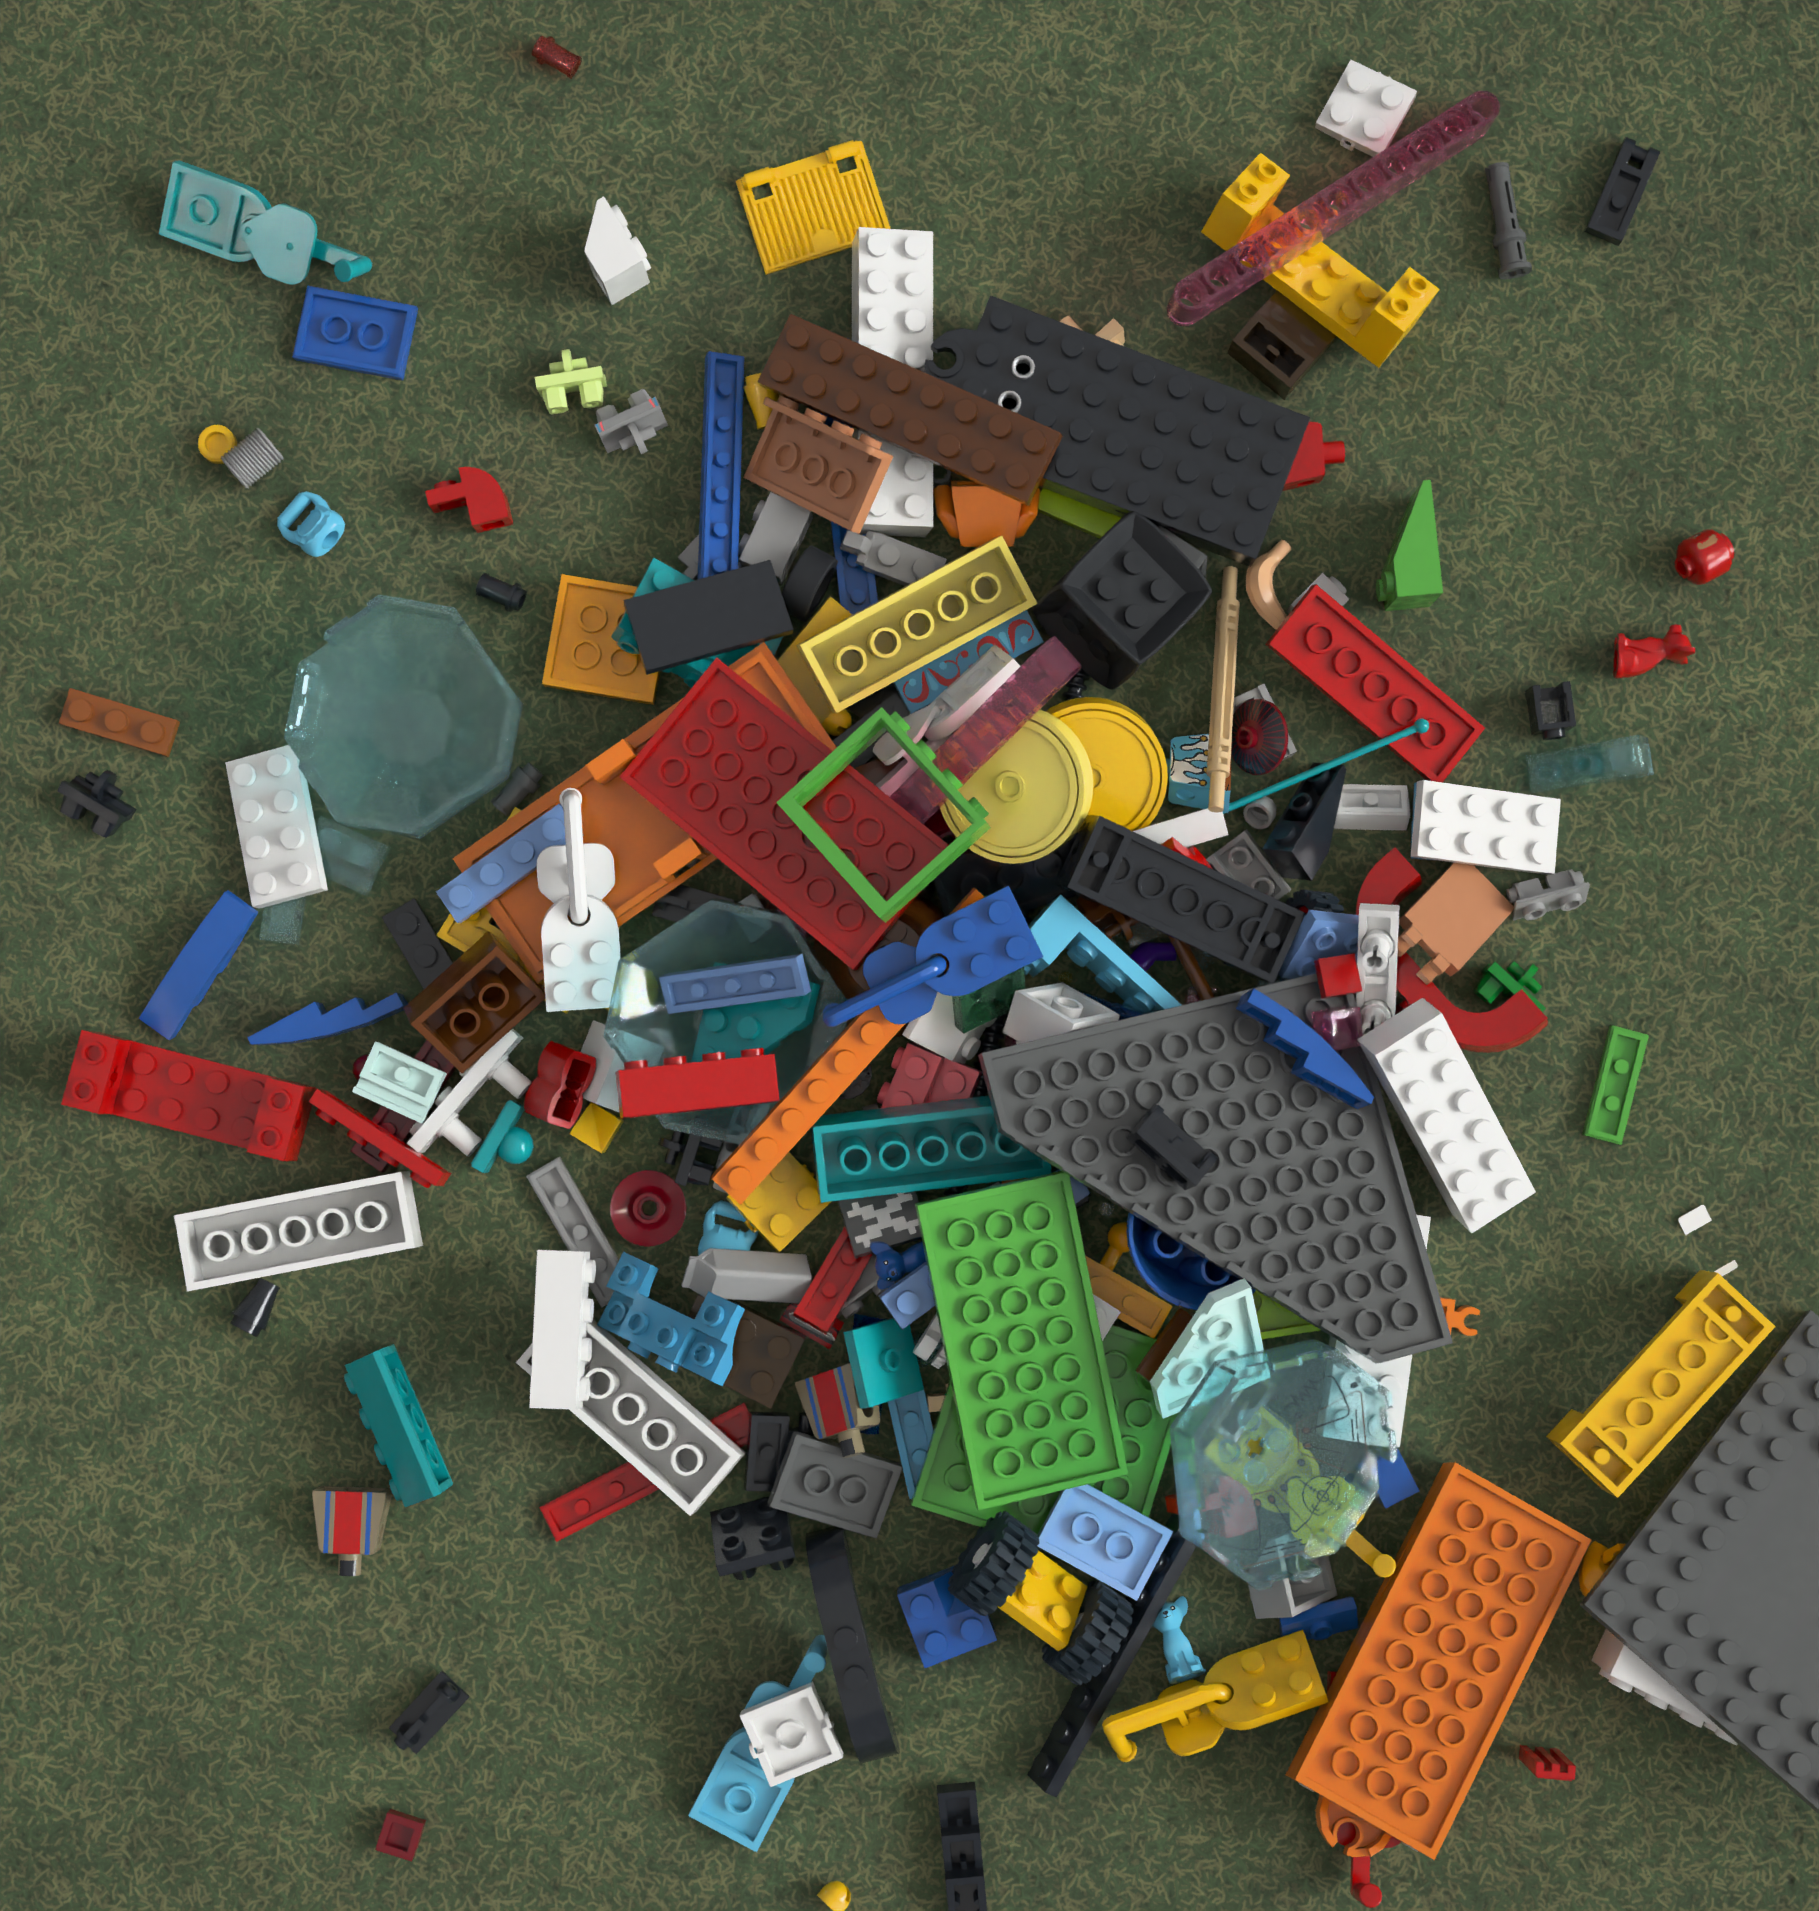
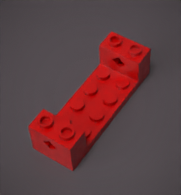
[61,1030,317,1161]

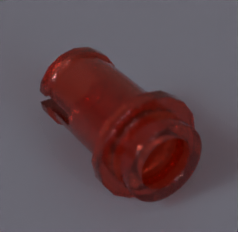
[532,36,582,79]

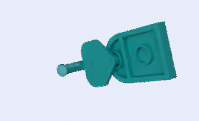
[159,160,373,285]

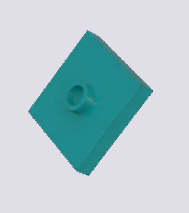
[843,1317,924,1409]

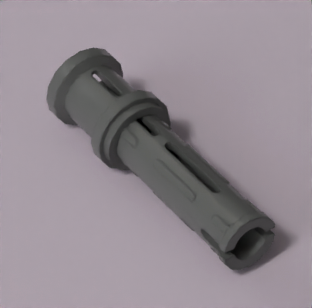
[1485,162,1532,280]

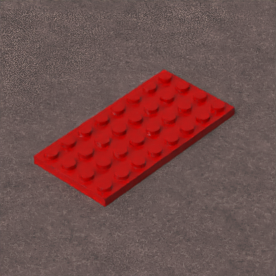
[620,657,948,971]

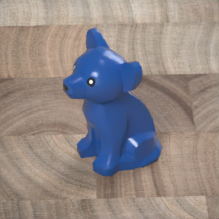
[870,1241,926,1290]

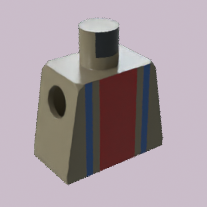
[795,1363,880,1458]
[312,1486,392,1576]

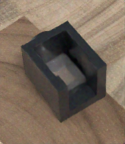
[1525,681,1576,740]

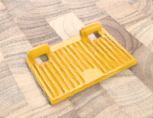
[735,140,891,275]

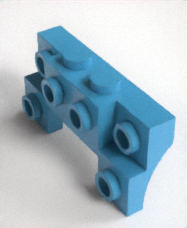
[597,1252,745,1386]

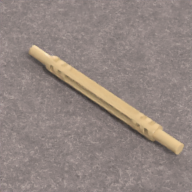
[1207,566,1240,813]

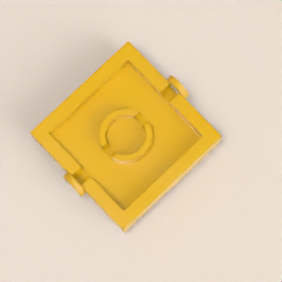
[726,1152,832,1253]

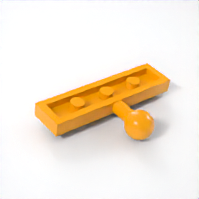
[1085,1222,1173,1339]

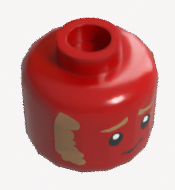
[1675,529,1734,585]

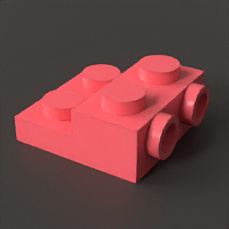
[877,1042,983,1108]

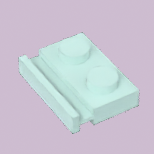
[352,1041,447,1123]

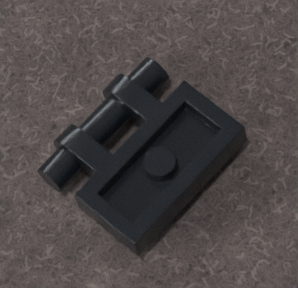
[744,1412,815,1492]

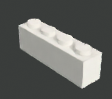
[529,1250,596,1410]

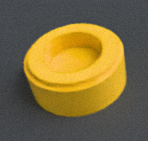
[198,425,237,464]

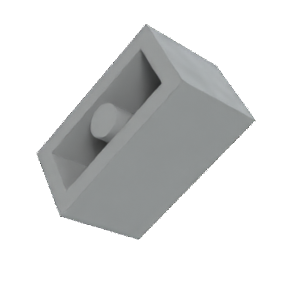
[738,492,813,585]

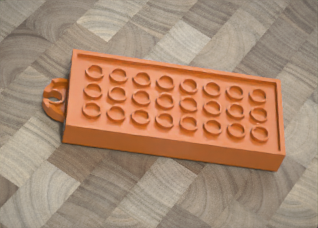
[1285,1462,1591,1860]

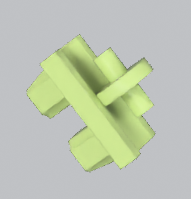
[535,349,607,414]

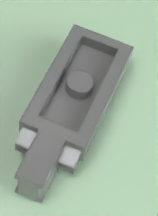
[840,530,947,586]

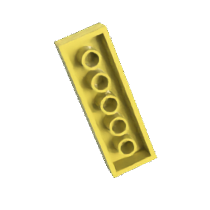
[796,536,1037,713]

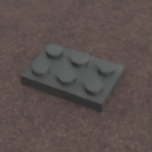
[768,1430,903,1539]

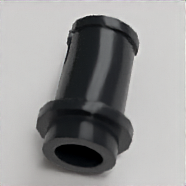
[476,573,527,612]

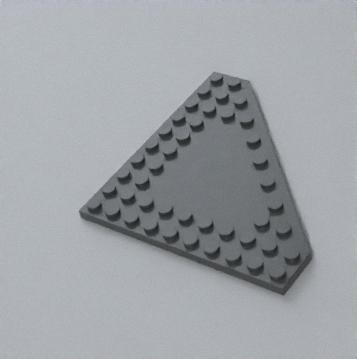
[978,974,1453,1364]
[1580,1310,1819,1814]

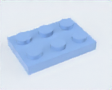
[1037,1484,1173,1601]

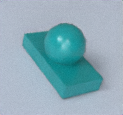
[471,1100,534,1173]

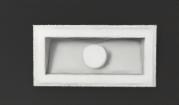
[1334,784,1410,830]

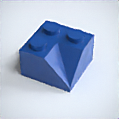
[897,1566,997,1668]

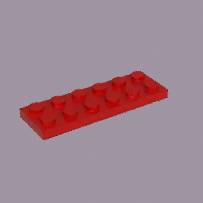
[1265,584,1485,783]

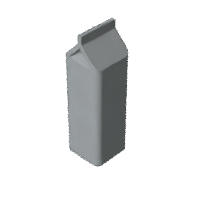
[681,1248,811,1304]

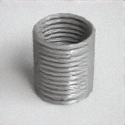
[221,428,284,489]

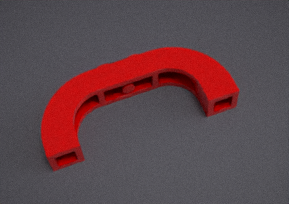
[1356,847,1548,1053]

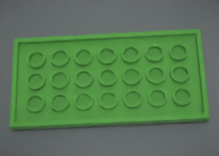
[915,1171,1128,1510]

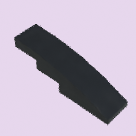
[937,1782,987,1911]

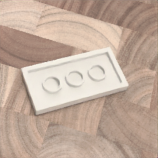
[225,743,328,909]
[1411,780,1561,875]

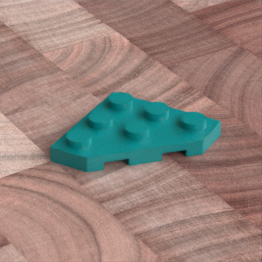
[691,962,820,1063]

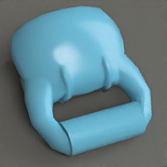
[277,491,345,557]
[698,1200,758,1255]

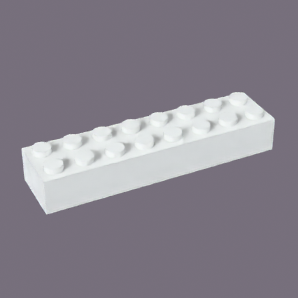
[852,227,933,537]

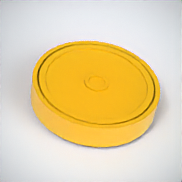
[1045,697,1168,832]

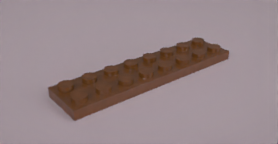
[758,314,1063,506]

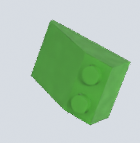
[1376,480,1443,611]

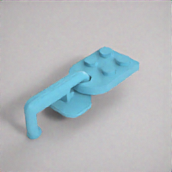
[688,1634,828,1852]

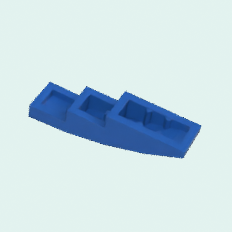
[139,890,258,1040]
[1236,988,1374,1109]
[248,993,408,1046]

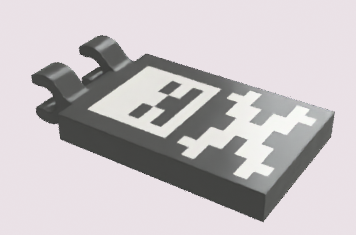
[837,1103,922,1259]

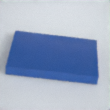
[292,286,418,380]

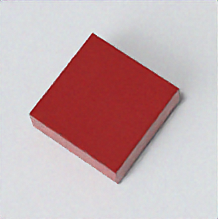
[1314,953,1362,999]

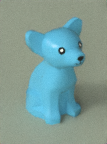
[1152,1596,1206,1684]

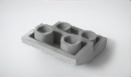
[1206,830,1292,900]

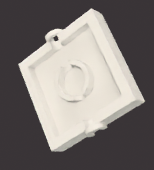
[1315,60,1417,160]
[740,1682,844,1787]

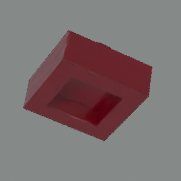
[375,1809,426,1862]

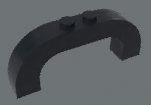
[805,1526,900,1764]

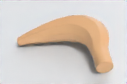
[1246,540,1292,630]

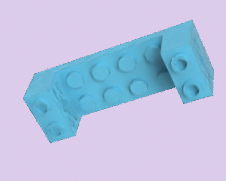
[1018,894,1182,1016]

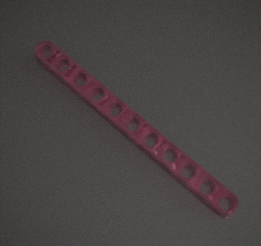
[1166,91,1500,326]
[771,636,1082,946]

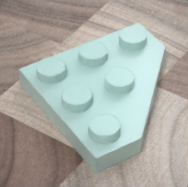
[1150,1278,1269,1419]

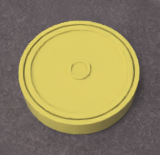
[936,706,1093,864]

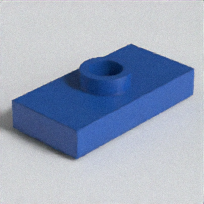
[1278,1597,1358,1640]

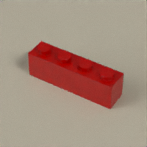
[615,1048,780,1119]

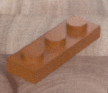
[58,688,180,757]

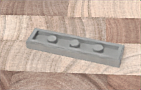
[526,1157,619,1308]

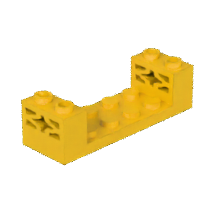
[1201,153,1440,368]
[1546,1270,1775,1498]

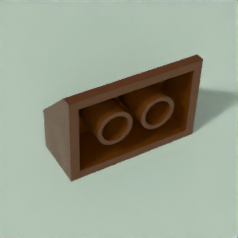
[404,931,546,1074]

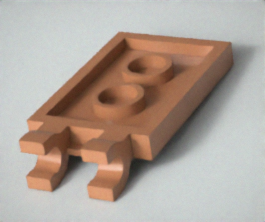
[1398,862,1514,985]

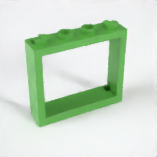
[776,707,991,923]

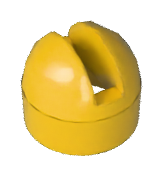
[821,709,852,736]
[817,1881,851,1911]

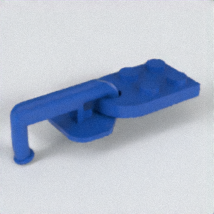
[822,886,1044,1027]

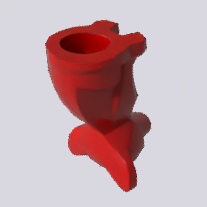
[1613,624,1695,679]

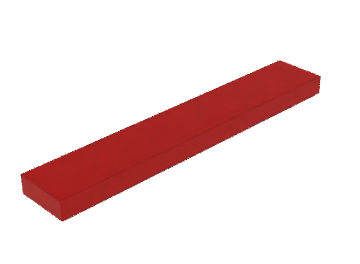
[539,1402,750,1542]

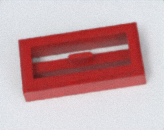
[1519,1745,1576,1781]

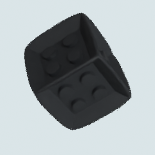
[1033,511,1212,690]

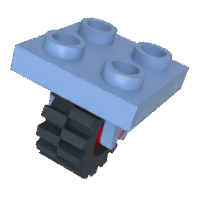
[1279,890,1359,979]

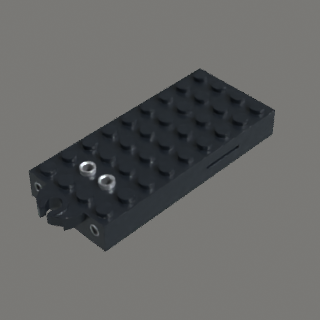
[925,295,1310,567]

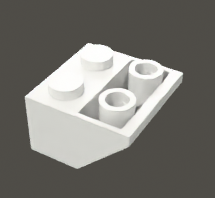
[584,196,651,305]

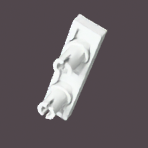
[1356,903,1400,1037]
[407,1028,532,1157]

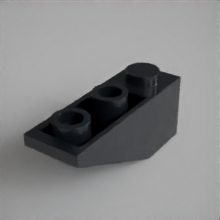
[1262,762,1347,881]

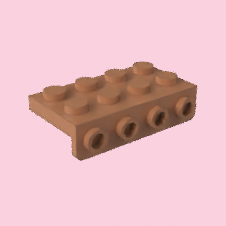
[743,395,893,534]

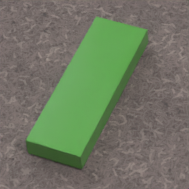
[1582,1025,1649,1145]

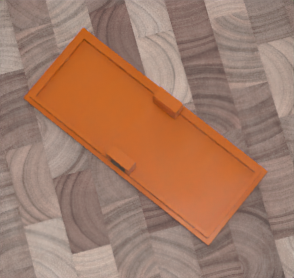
[452,642,837,983]

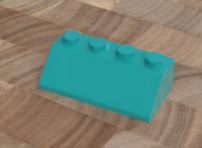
[344,1344,453,1507]

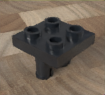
[710,1496,795,1580]

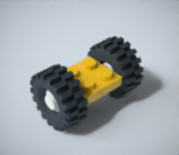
[948,1511,1134,1685]

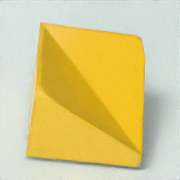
[569,1102,624,1153]

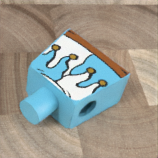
[1166,734,1232,813]

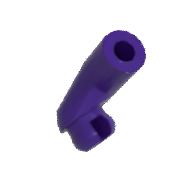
[1129,942,1176,973]

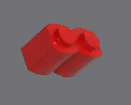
[524,1041,596,1129]

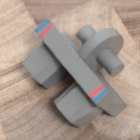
[595,389,668,454]

